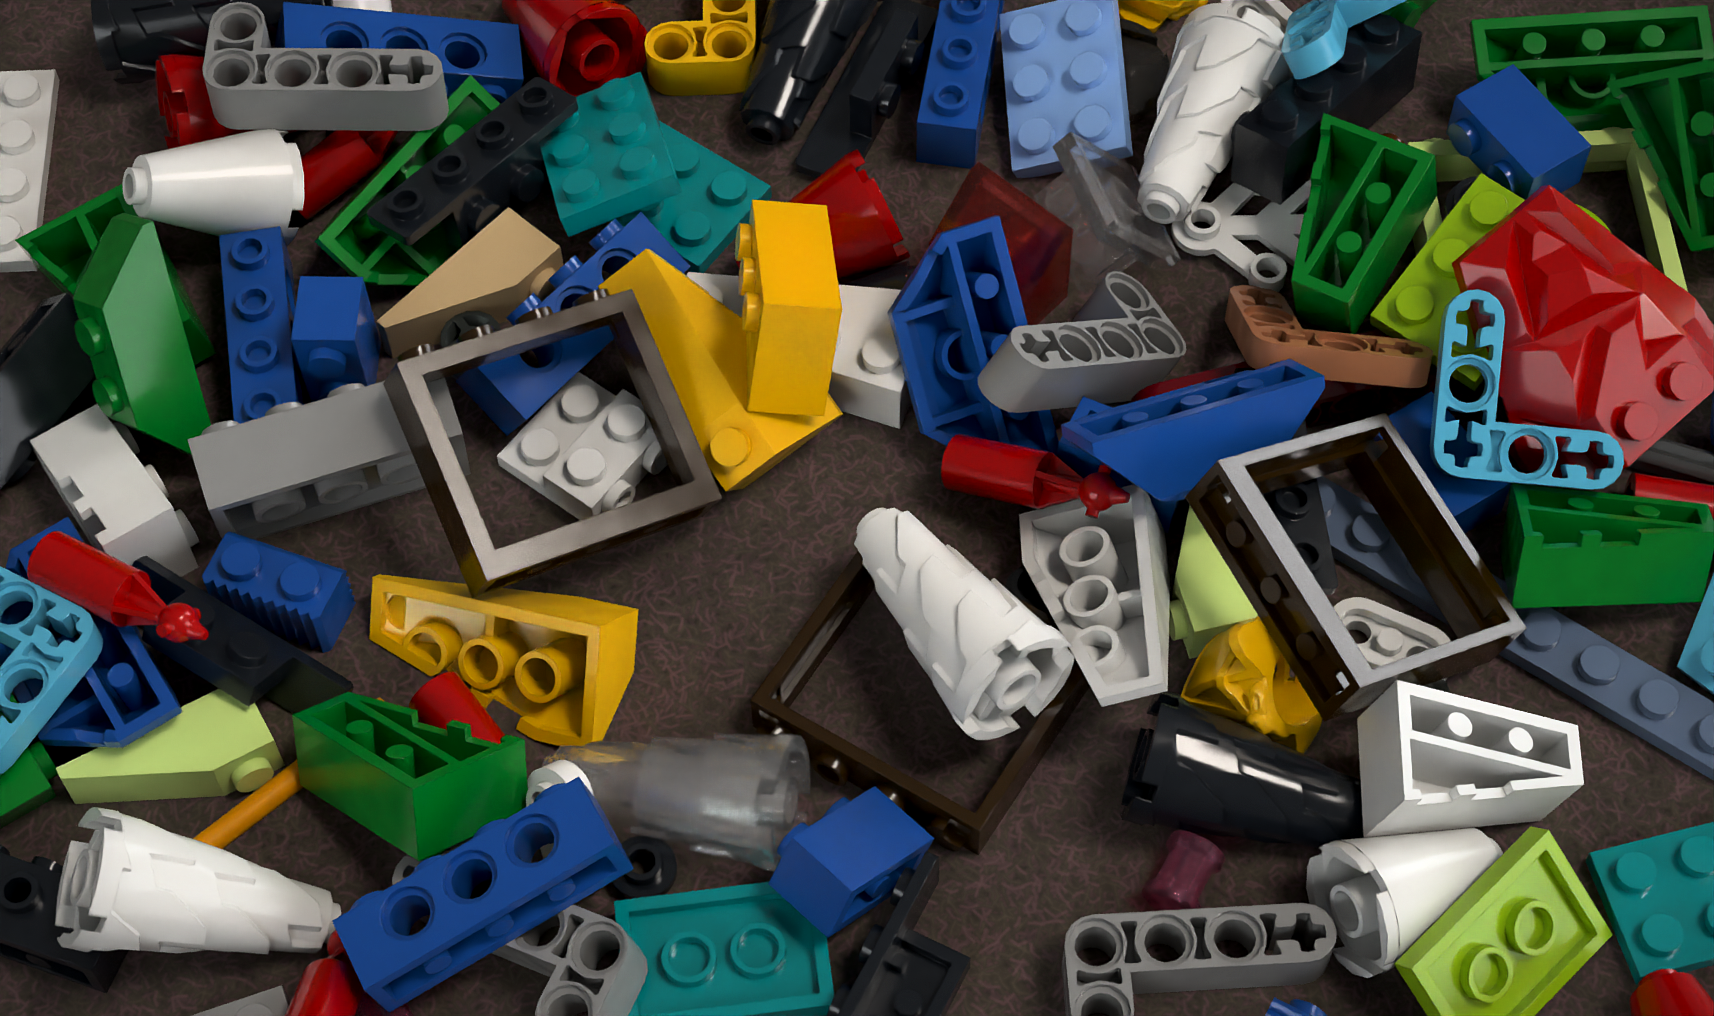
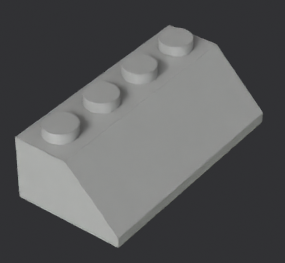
[187,378,471,540]

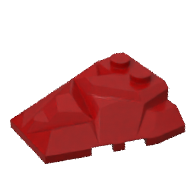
[1451,185,1714,490]

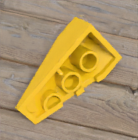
[598,249,843,492]
[369,574,638,754]

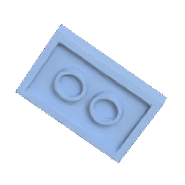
[999,0,1133,178]

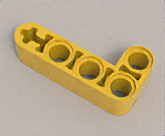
[644,0,757,96]

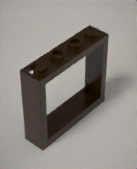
[383,289,722,598]
[1185,413,1527,722]
[750,551,1090,855]

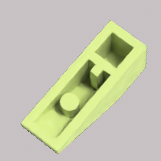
[1169,505,1258,659]
[56,689,285,804]

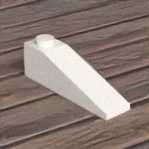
[1019,484,1170,707]

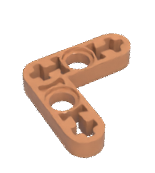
[1225,285,1433,388]

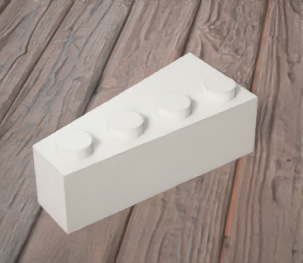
[686,272,912,429]

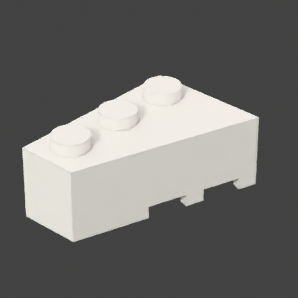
[29,404,199,577]
[1357,680,1584,838]

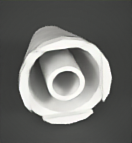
[123,129,305,246]
[1306,828,1503,978]

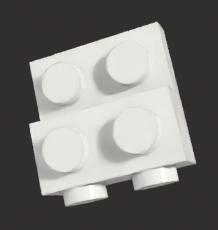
[497,372,668,520]

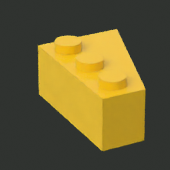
[735,199,842,416]

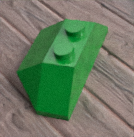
[1469,5,1714,131]
[314,75,500,288]
[73,213,211,456]

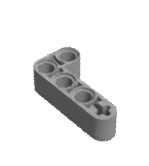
[203,2,449,131]
[977,271,1186,413]
[392,853,648,1016]
[1061,903,1337,1016]

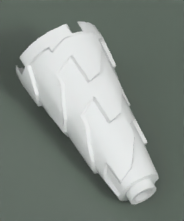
[1137,3,1291,224]
[854,508,1075,740]
[55,807,341,954]

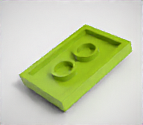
[1370,173,1525,391]
[1394,826,1613,1016]

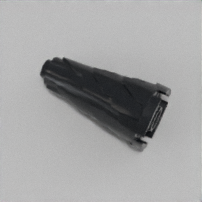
[91,0,333,84]
[739,0,883,145]
[1120,691,1388,849]

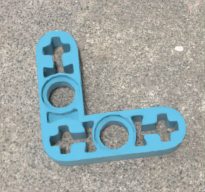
[1281,0,1407,79]
[1429,289,1624,490]
[0,566,103,774]

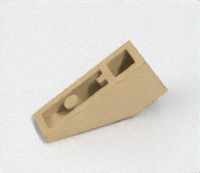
[376,207,563,358]

